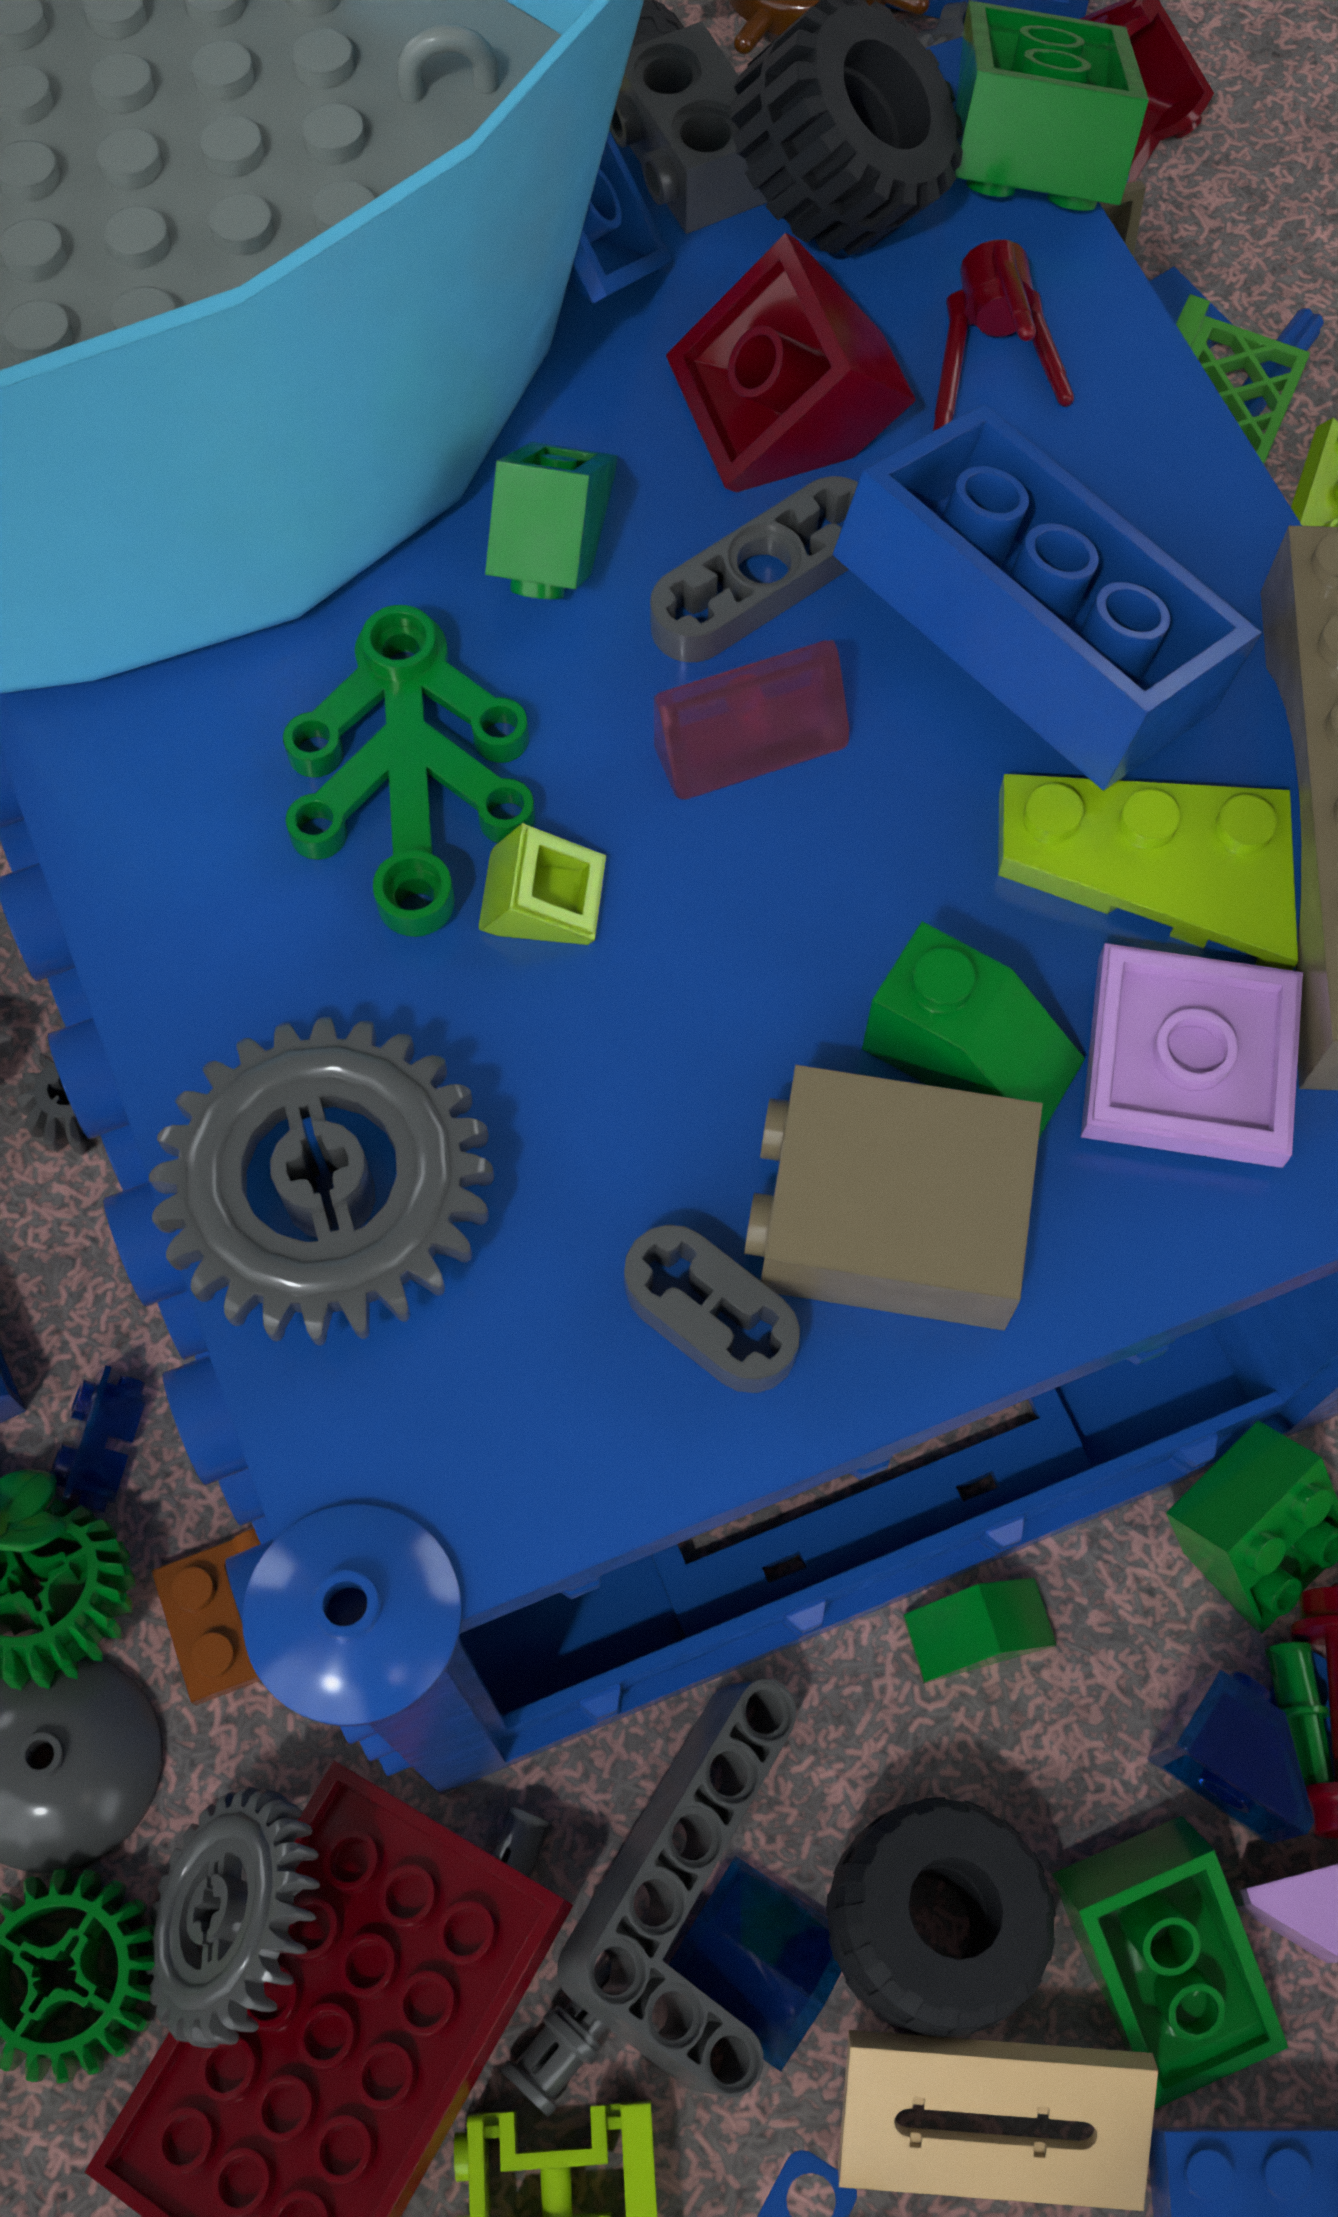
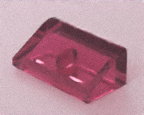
[654,640,849,800]

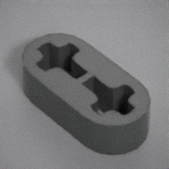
[624,1225,800,1393]

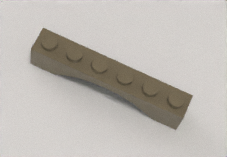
[1260,525,1338,1090]

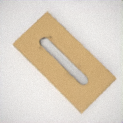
[838,2030,1158,2211]

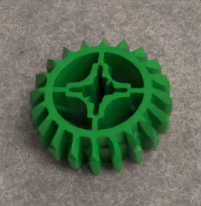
[0,1498,136,1691]
[0,1869,155,2083]

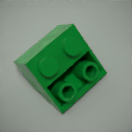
[1166,1420,1338,1634]

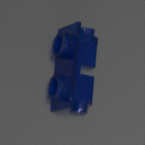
[50,1365,148,1514]

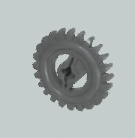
[149,1017,494,1346]
[145,1786,321,2048]

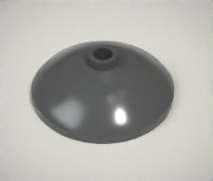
[0,1655,163,1873]

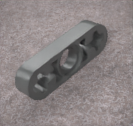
[650,476,858,663]

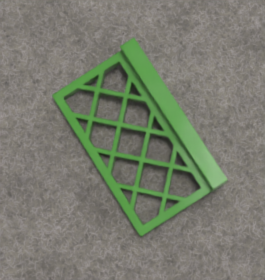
[1176,294,1311,464]

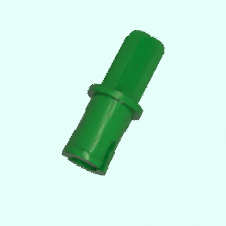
[1265,1642,1334,1790]

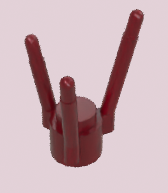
[933,240,1074,431]

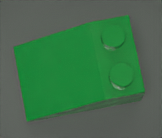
[954,0,1149,211]
[1052,1816,1289,2109]

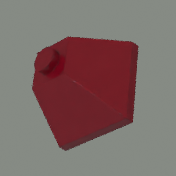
[666,233,916,493]

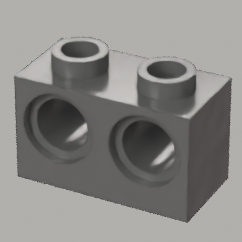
[610,21,768,234]

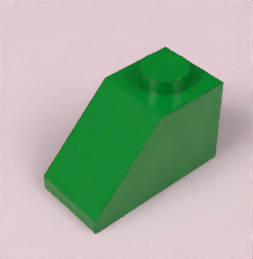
[485,442,618,599]
[862,921,1085,1138]

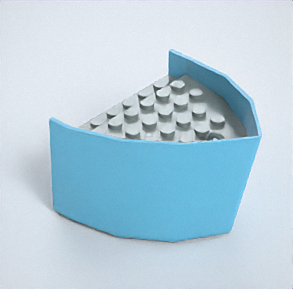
[0,0,644,694]

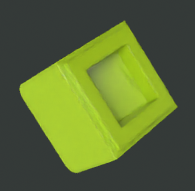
[479,823,606,945]

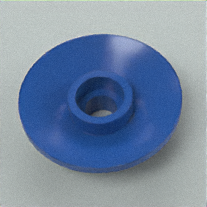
[242,1504,462,1726]

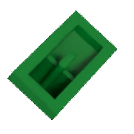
[903,1578,1057,1684]

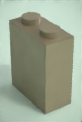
[744,1065,1043,1331]

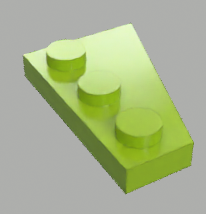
[998,774,1298,971]

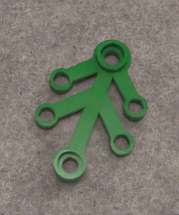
[283,605,535,937]

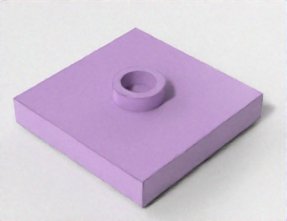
[1081,943,1303,1168]

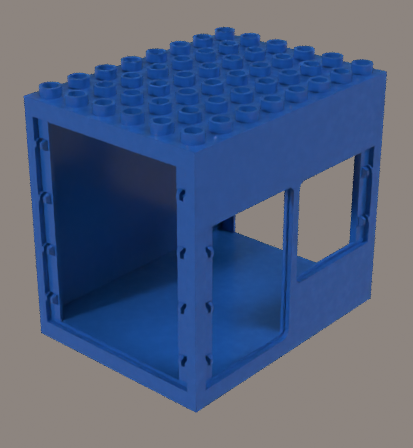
[0,37,1338,1795]

